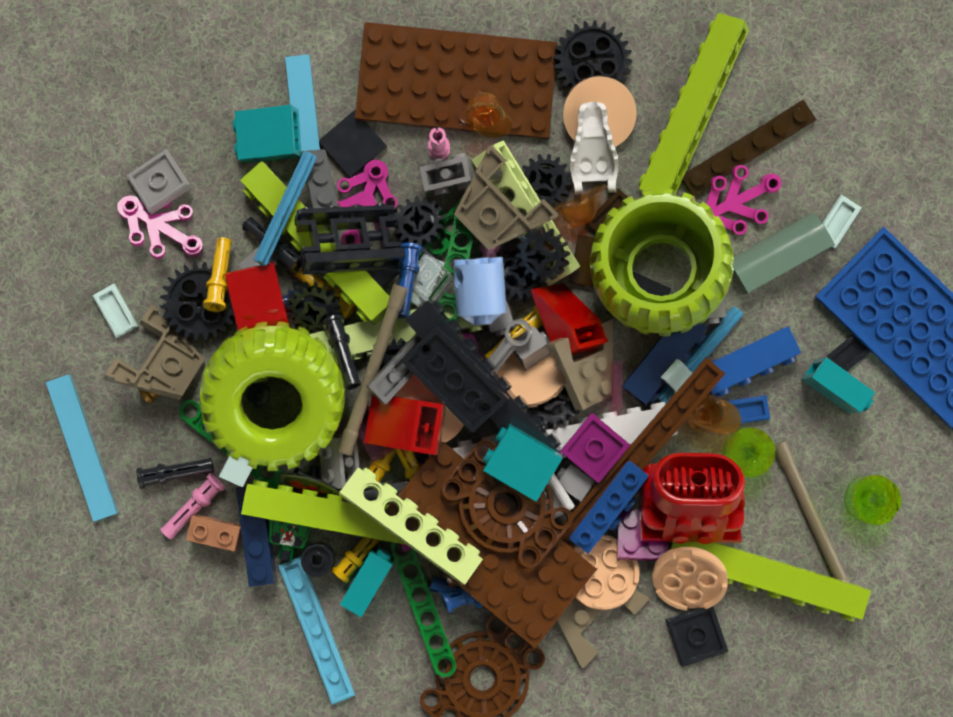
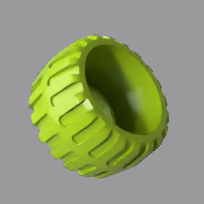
[590,189,734,336]
[200,322,345,471]

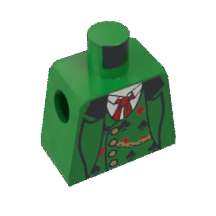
[269,519,313,561]

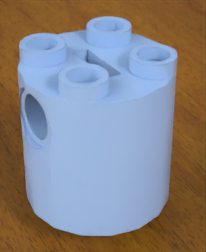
[453,257,507,325]

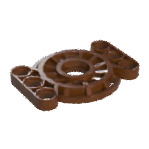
[440,440,573,569]
[420,614,545,717]

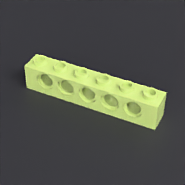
[472,140,580,286]
[339,468,483,585]

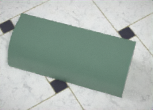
[733,213,835,294]

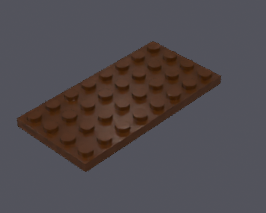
[355,22,558,139]
[385,441,597,648]

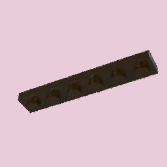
[682,99,817,196]

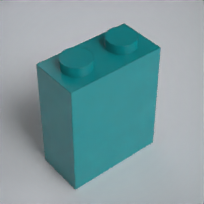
[232,104,302,164]
[801,357,876,414]
[482,424,563,502]
[339,547,394,617]

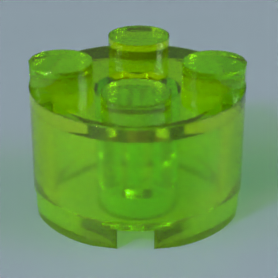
[721,427,776,477]
[844,474,902,525]

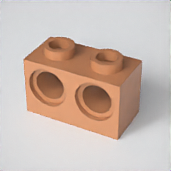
[186,514,242,551]

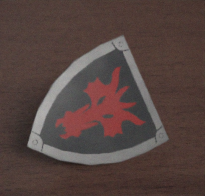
[280,465,340,499]

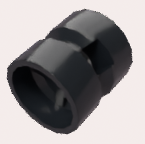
[301,542,336,577]

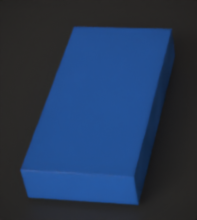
[717,395,770,427]

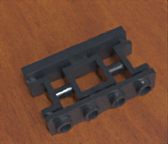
[294,203,406,275]

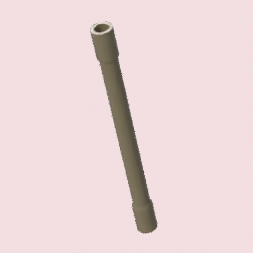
[337,284,408,455]
[772,440,851,583]

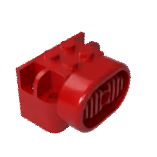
[638,453,745,544]

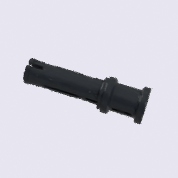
[242,217,303,275]
[322,314,361,390]
[136,457,214,489]

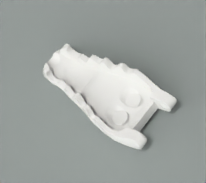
[570,102,618,195]

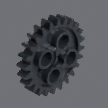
[553,20,633,90]
[160,262,235,342]

